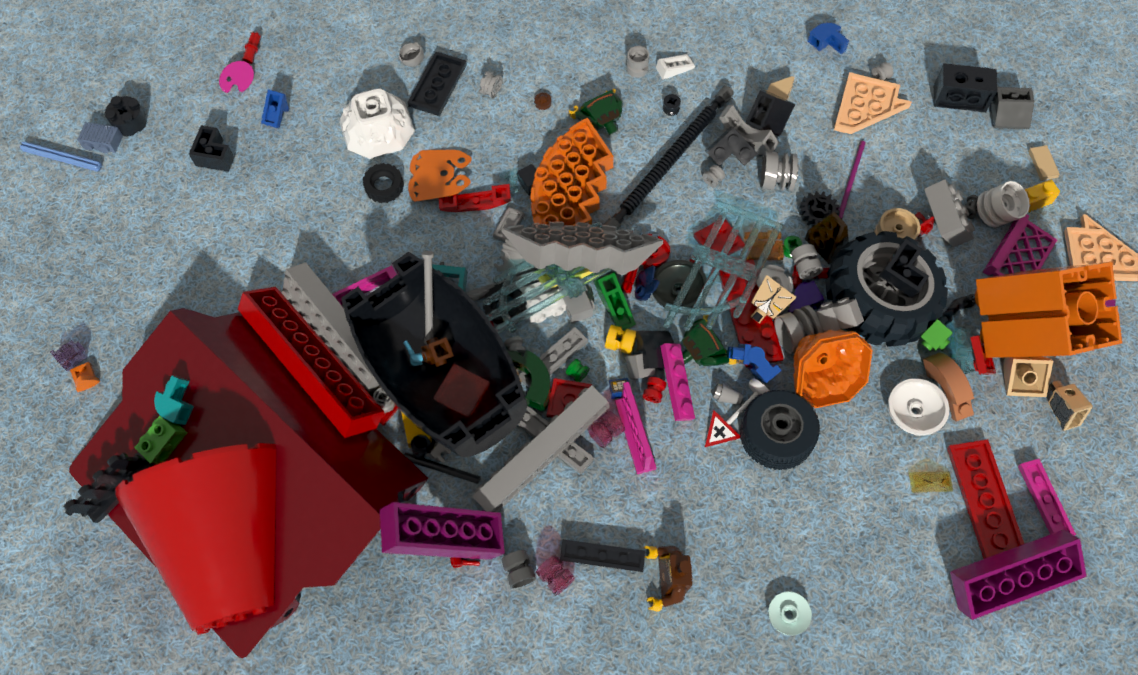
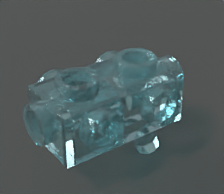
[951,327,980,374]

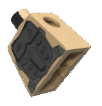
[1048,380,1093,431]

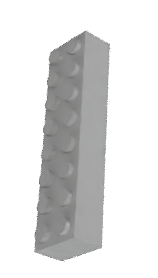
[281,263,381,398]

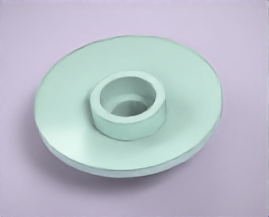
[768,592,812,636]

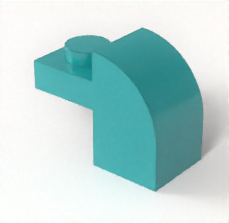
[154,376,194,425]

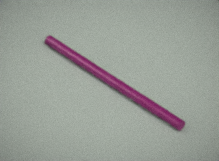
[839,141,866,219]

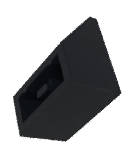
[745,90,795,137]

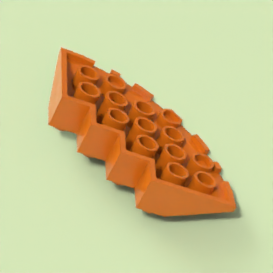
[531,118,613,227]

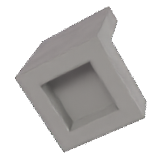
[625,353,656,379]

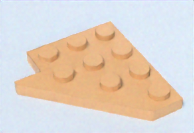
[834,72,912,134]
[1064,214,1138,281]

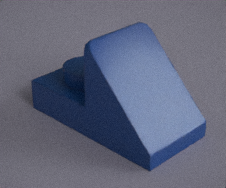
[261,89,289,128]

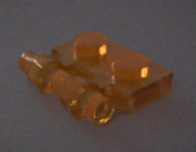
[744,230,784,260]

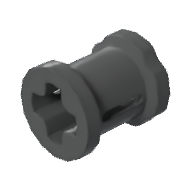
[965,195,979,219]

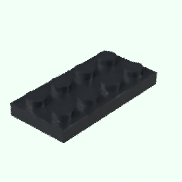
[407,51,467,116]

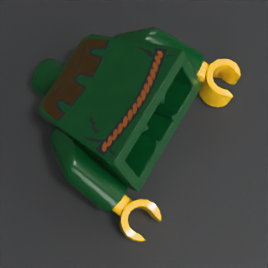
[568,89,623,135]
[682,313,737,366]

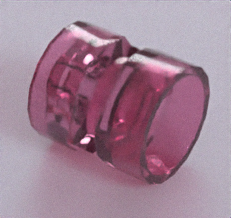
[587,411,625,448]
[535,555,575,596]

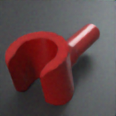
[450,557,480,568]

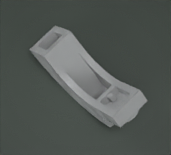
[719,105,779,155]

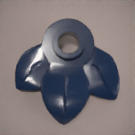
[635,265,660,301]

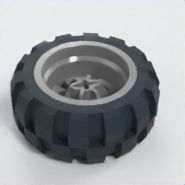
[825,231,948,347]

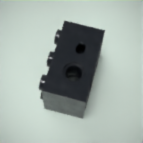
[934,63,997,112]

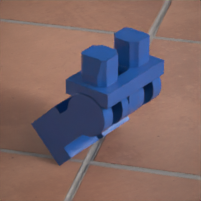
[727,344,782,383]

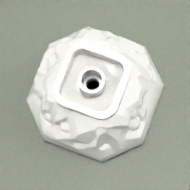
[339,89,415,159]

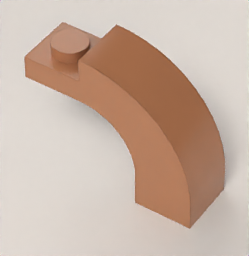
[923,352,974,422]

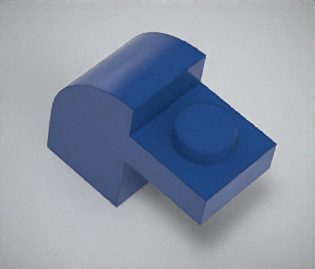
[808,23,849,54]

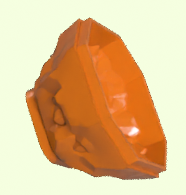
[793,329,873,408]

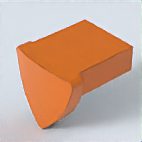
[70,362,100,392]

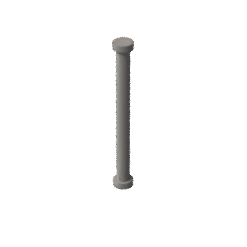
[422,251,434,345]

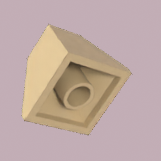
[1003,356,1053,397]

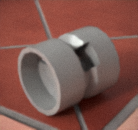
[627,46,649,78]
[791,244,823,279]

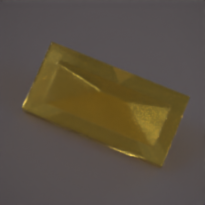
[909,471,953,493]

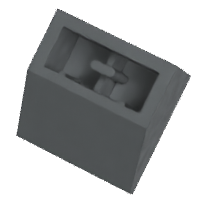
[991,87,1034,129]

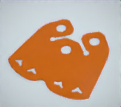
[408,150,472,202]

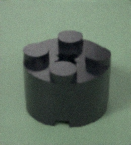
[105,96,147,136]

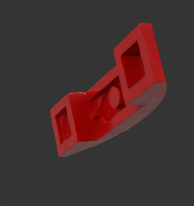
[439,184,511,212]

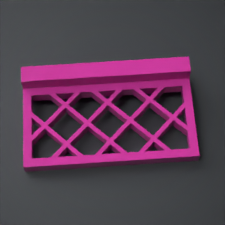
[983,214,1057,276]
[615,382,656,475]

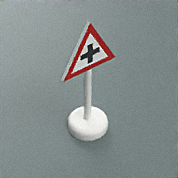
[705,378,769,447]

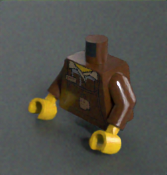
[643,546,693,612]

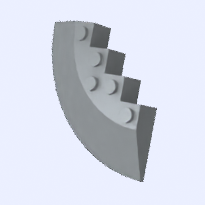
[502,222,663,275]

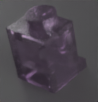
[50,340,87,372]

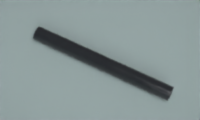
[404,452,481,484]

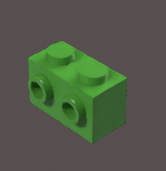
[921,319,953,351]
[135,416,188,464]

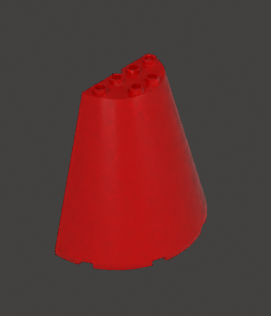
[115,443,276,635]

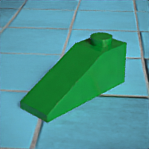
[593,272,636,330]

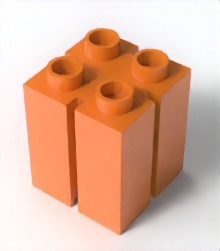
[975,262,1122,358]

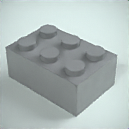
[924,179,975,247]

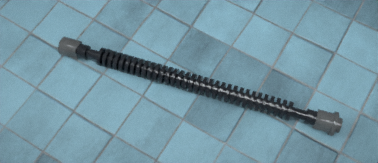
[599,86,734,230]

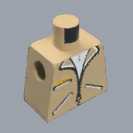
[750,275,796,324]

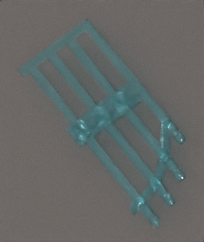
[663,201,783,331]
[482,221,612,333]

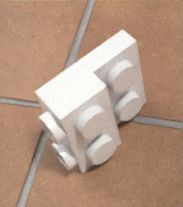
[520,282,566,323]

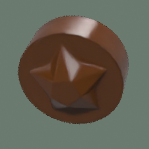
[534,93,552,110]

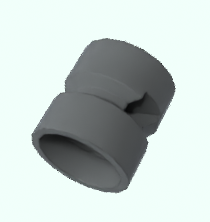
[501,550,536,589]

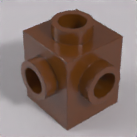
[421,337,454,367]

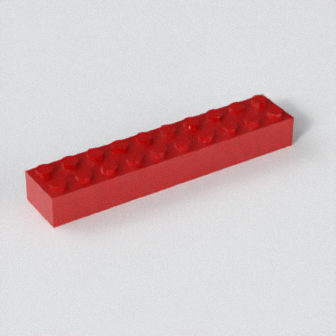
[237,286,384,438]

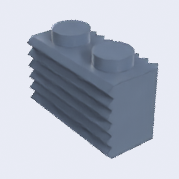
[77,122,123,153]

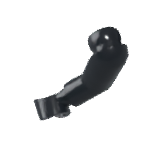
[940,294,976,325]

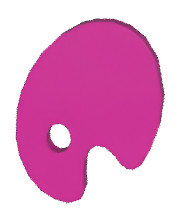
[219,61,254,93]

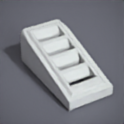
[656,54,695,80]

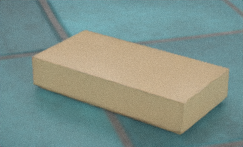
[1028,145,1060,180]

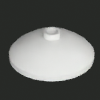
[888,379,949,436]

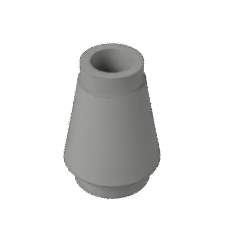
[712,383,743,405]

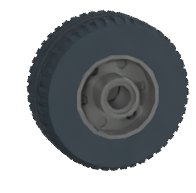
[740,390,820,470]

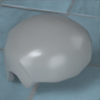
[398,42,424,67]

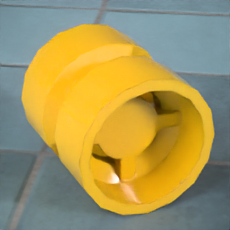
[605,324,636,355]

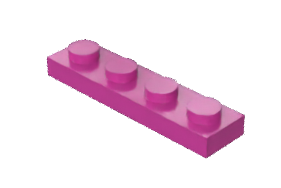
[660,343,695,421]
[1018,459,1076,536]

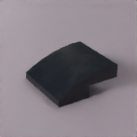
[636,331,675,369]

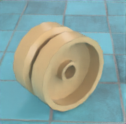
[873,208,921,240]

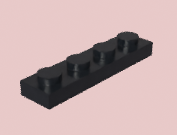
[560,539,646,572]

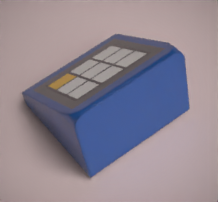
[609,378,629,399]

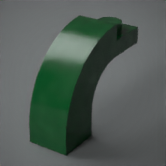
[507,350,551,412]

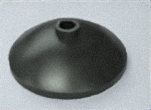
[652,260,708,311]

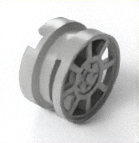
[479,71,503,99]

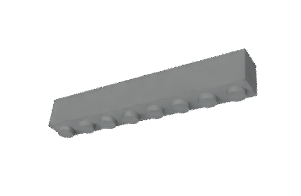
[473,385,610,512]

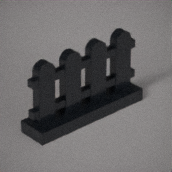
[64,452,154,523]

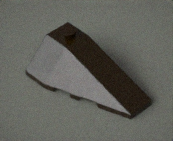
[805,212,849,264]

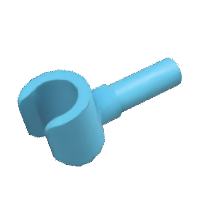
[403,340,423,366]

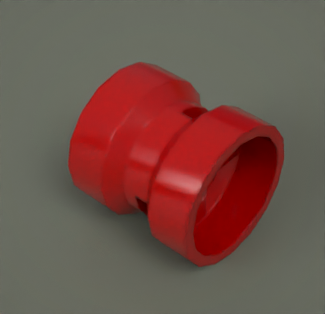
[642,377,667,403]

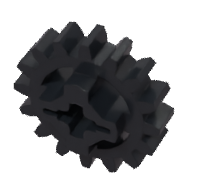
[799,191,840,226]

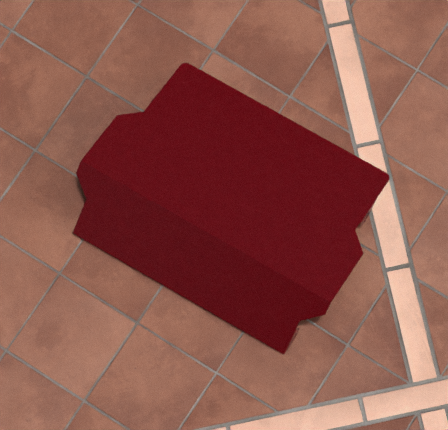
[69,308,429,658]

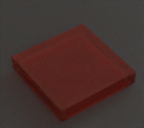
[433,364,490,418]

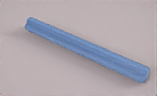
[20,141,102,171]

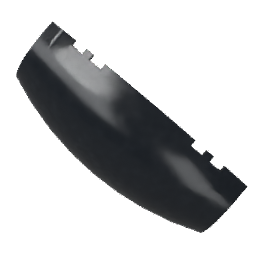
[341,252,527,457]

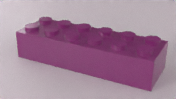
[380,502,505,560]
[950,530,1087,620]

